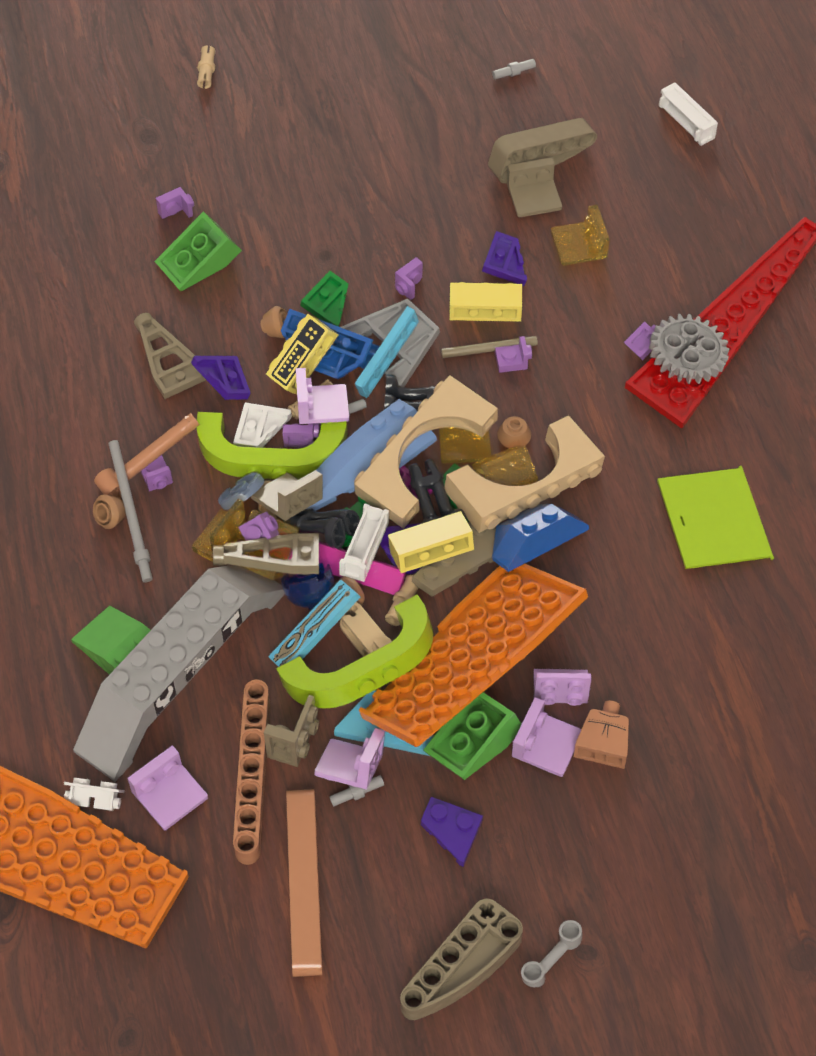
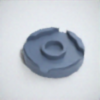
[218,472,265,510]

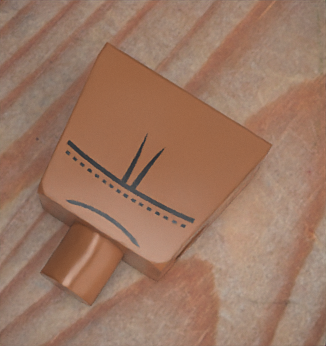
[573,700,629,769]

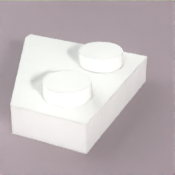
[233,403,292,448]

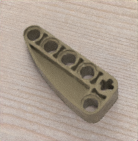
[488,118,597,183]
[400,898,523,1020]

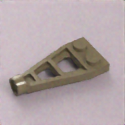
[134,313,206,399]
[213,533,319,575]

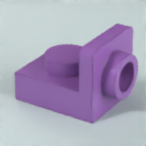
[156,187,194,219]
[395,257,423,300]
[624,321,656,361]
[495,336,532,373]
[283,423,319,448]
[140,455,173,491]
[239,512,279,541]

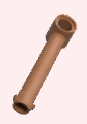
[94,413,200,499]

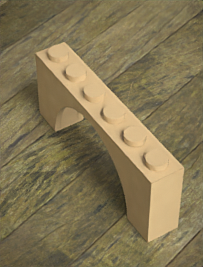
[354,375,498,529]
[445,415,605,533]

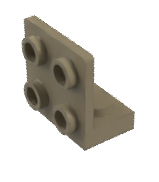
[507,157,562,217]
[251,470,323,521]
[264,695,319,767]

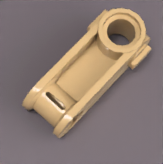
[340,602,392,657]

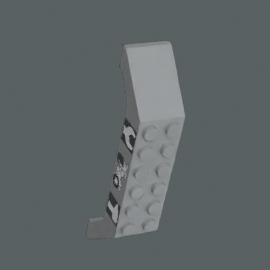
[73,565,287,782]

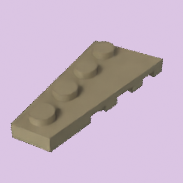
[412,521,496,597]

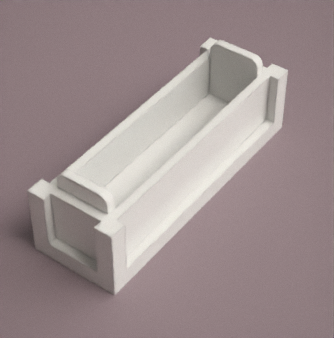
[659,83,718,146]
[339,504,389,582]

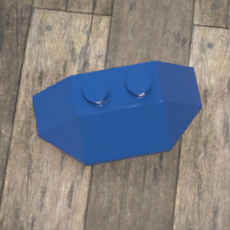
[281,309,373,380]
[492,504,589,572]

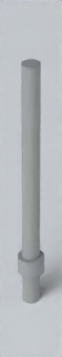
[108,440,153,582]

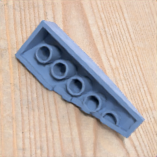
[306,399,437,511]

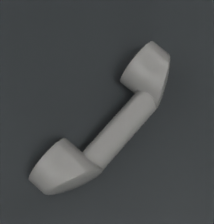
[521,920,582,988]

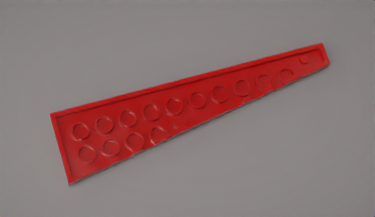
[625,217,816,429]

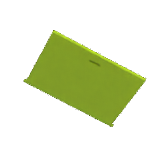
[657,466,774,569]

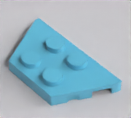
[334,690,434,756]

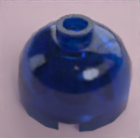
[281,563,335,610]

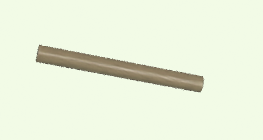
[441,336,538,358]

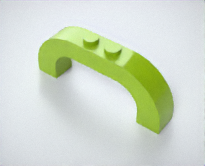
[197,412,348,480]
[276,595,433,709]

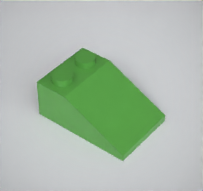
[154,211,242,291]
[71,606,151,675]
[423,692,522,780]

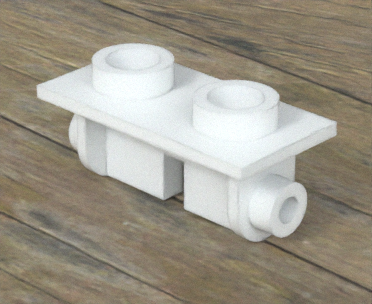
[64,778,125,811]

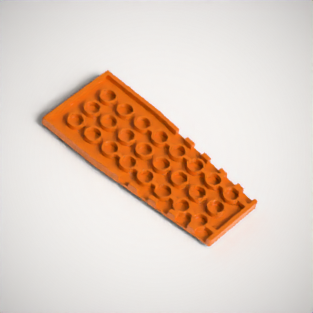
[359,564,588,747]
[0,766,189,948]

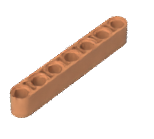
[233,679,270,865]
[286,789,322,977]

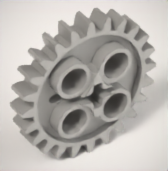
[649,314,729,384]

